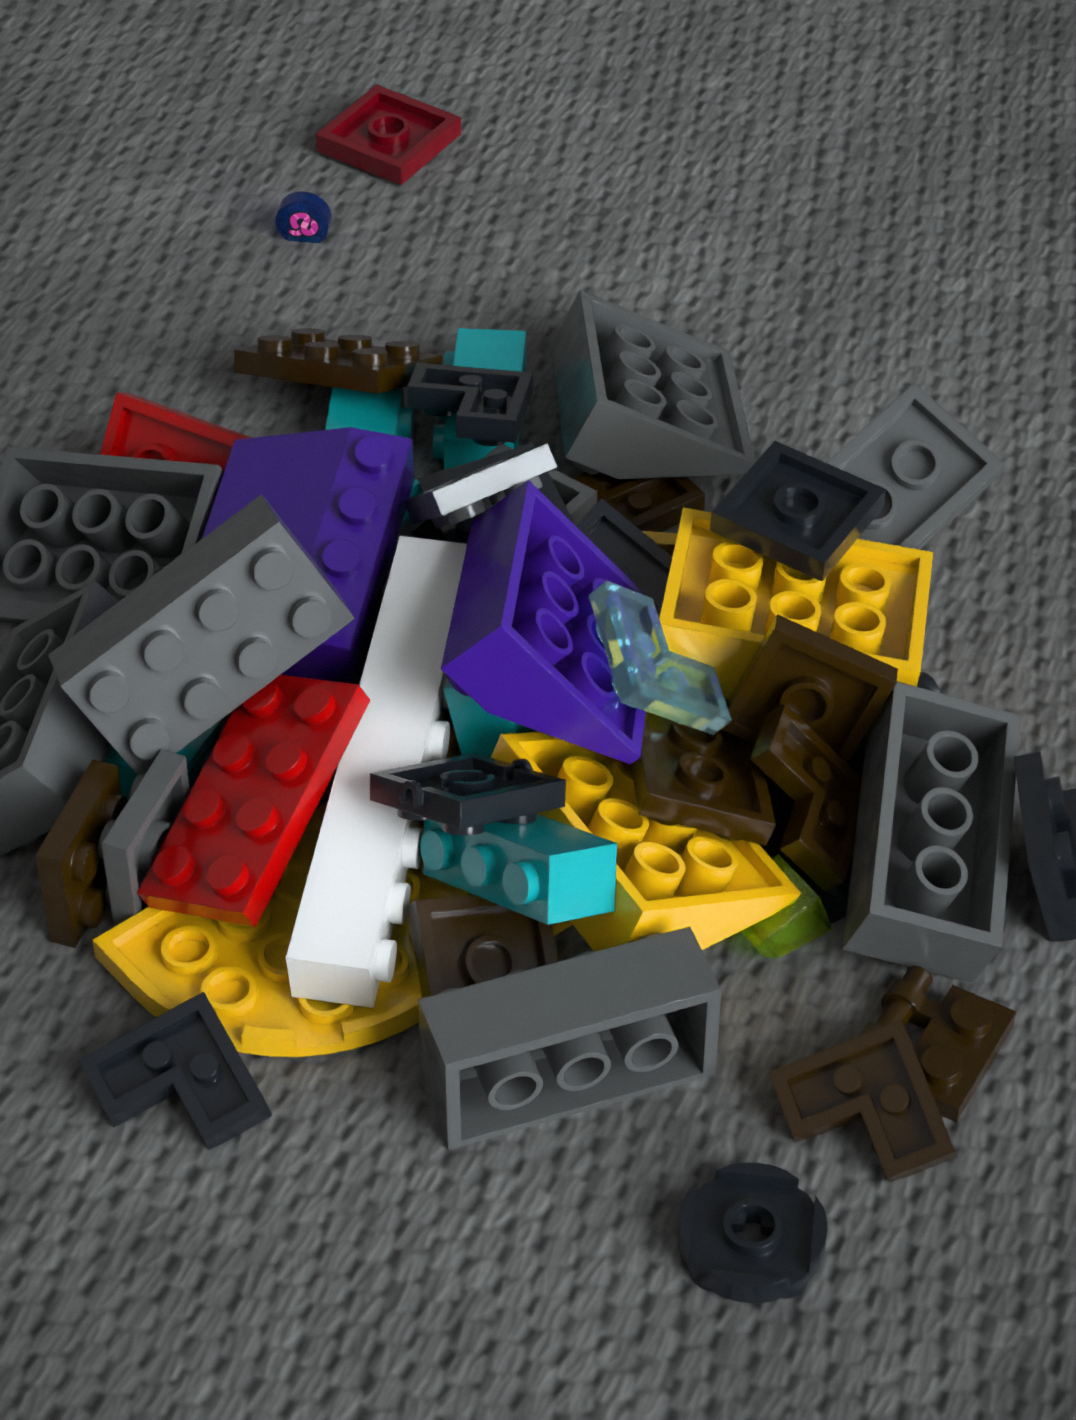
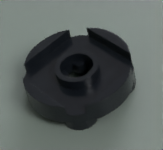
[678,1162,827,1303]

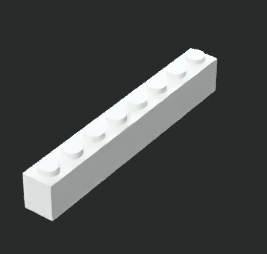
[286,536,467,1008]

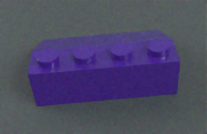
[202,427,414,684]
[441,480,658,764]

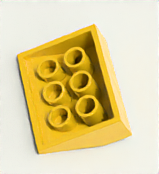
[649,508,933,699]
[491,732,801,951]

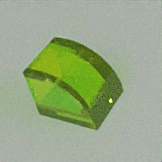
[740,854,833,958]

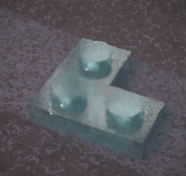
[589,580,732,735]

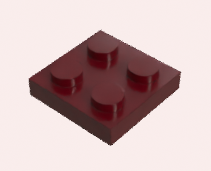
[316,84,461,185]

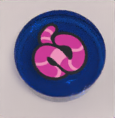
[275,191,332,243]

